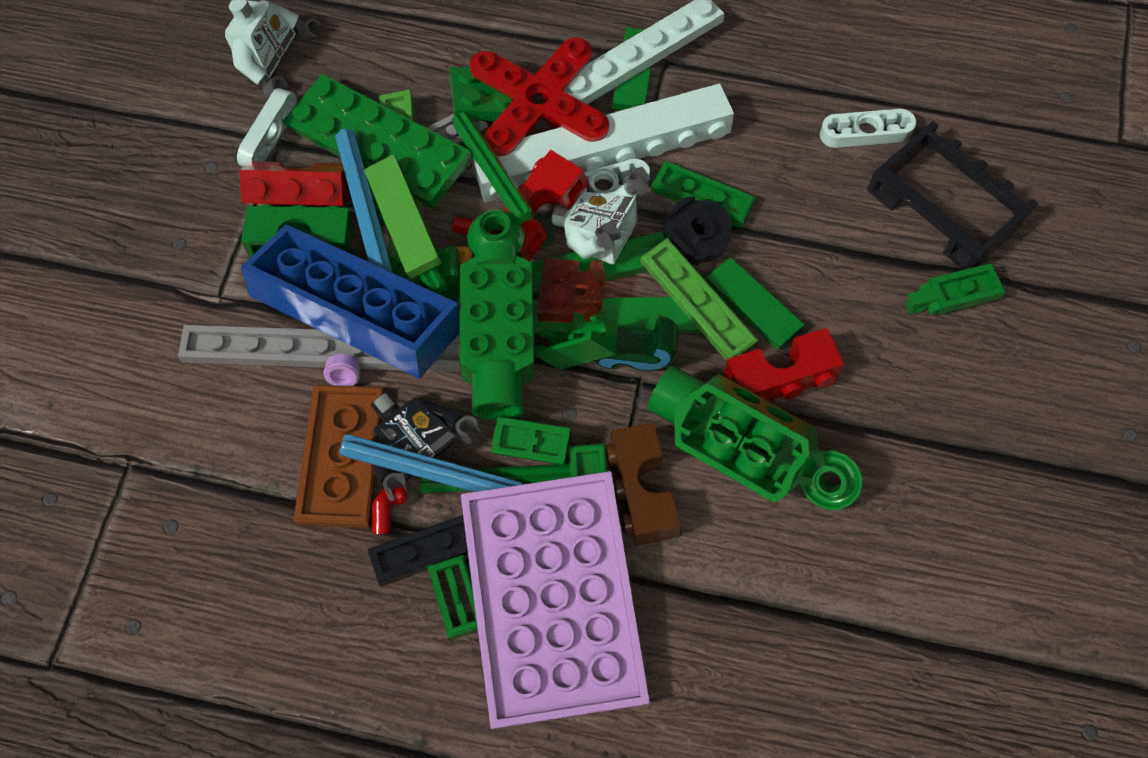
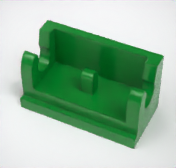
[535,314,618,370]
[491,416,572,465]

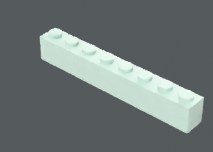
[472,83,734,202]

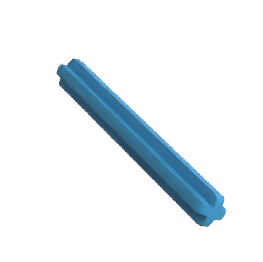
[335,128,393,273]
[340,434,523,492]

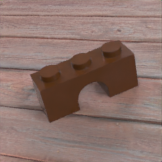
[605,422,681,546]

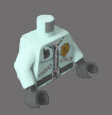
[225,0,322,98]
[552,167,651,264]

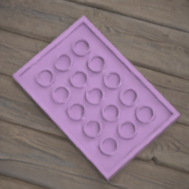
[461,471,650,729]

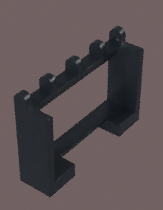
[867,121,1038,270]

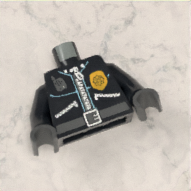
[371,392,482,501]

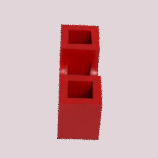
[490,149,589,262]
[239,161,350,206]
[723,328,844,402]

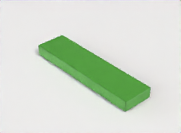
[364,154,442,279]
[640,238,758,361]

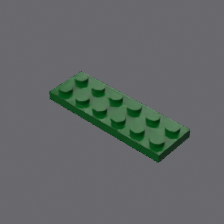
[282,74,473,209]

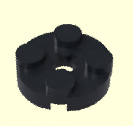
[663,197,733,265]

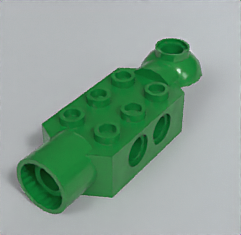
[459,209,535,420]
[647,365,862,510]

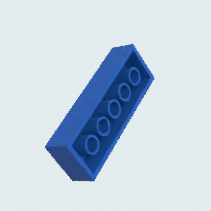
[241,224,460,379]

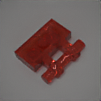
[537,258,606,323]

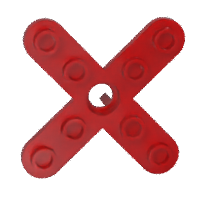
[470,37,609,156]

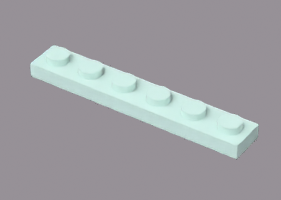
[564,0,724,104]

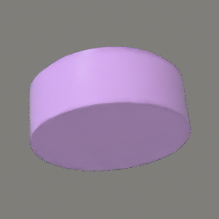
[323,354,361,386]

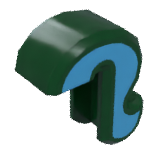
[594,315,678,371]

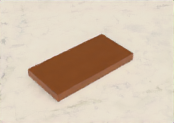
[293,385,386,528]

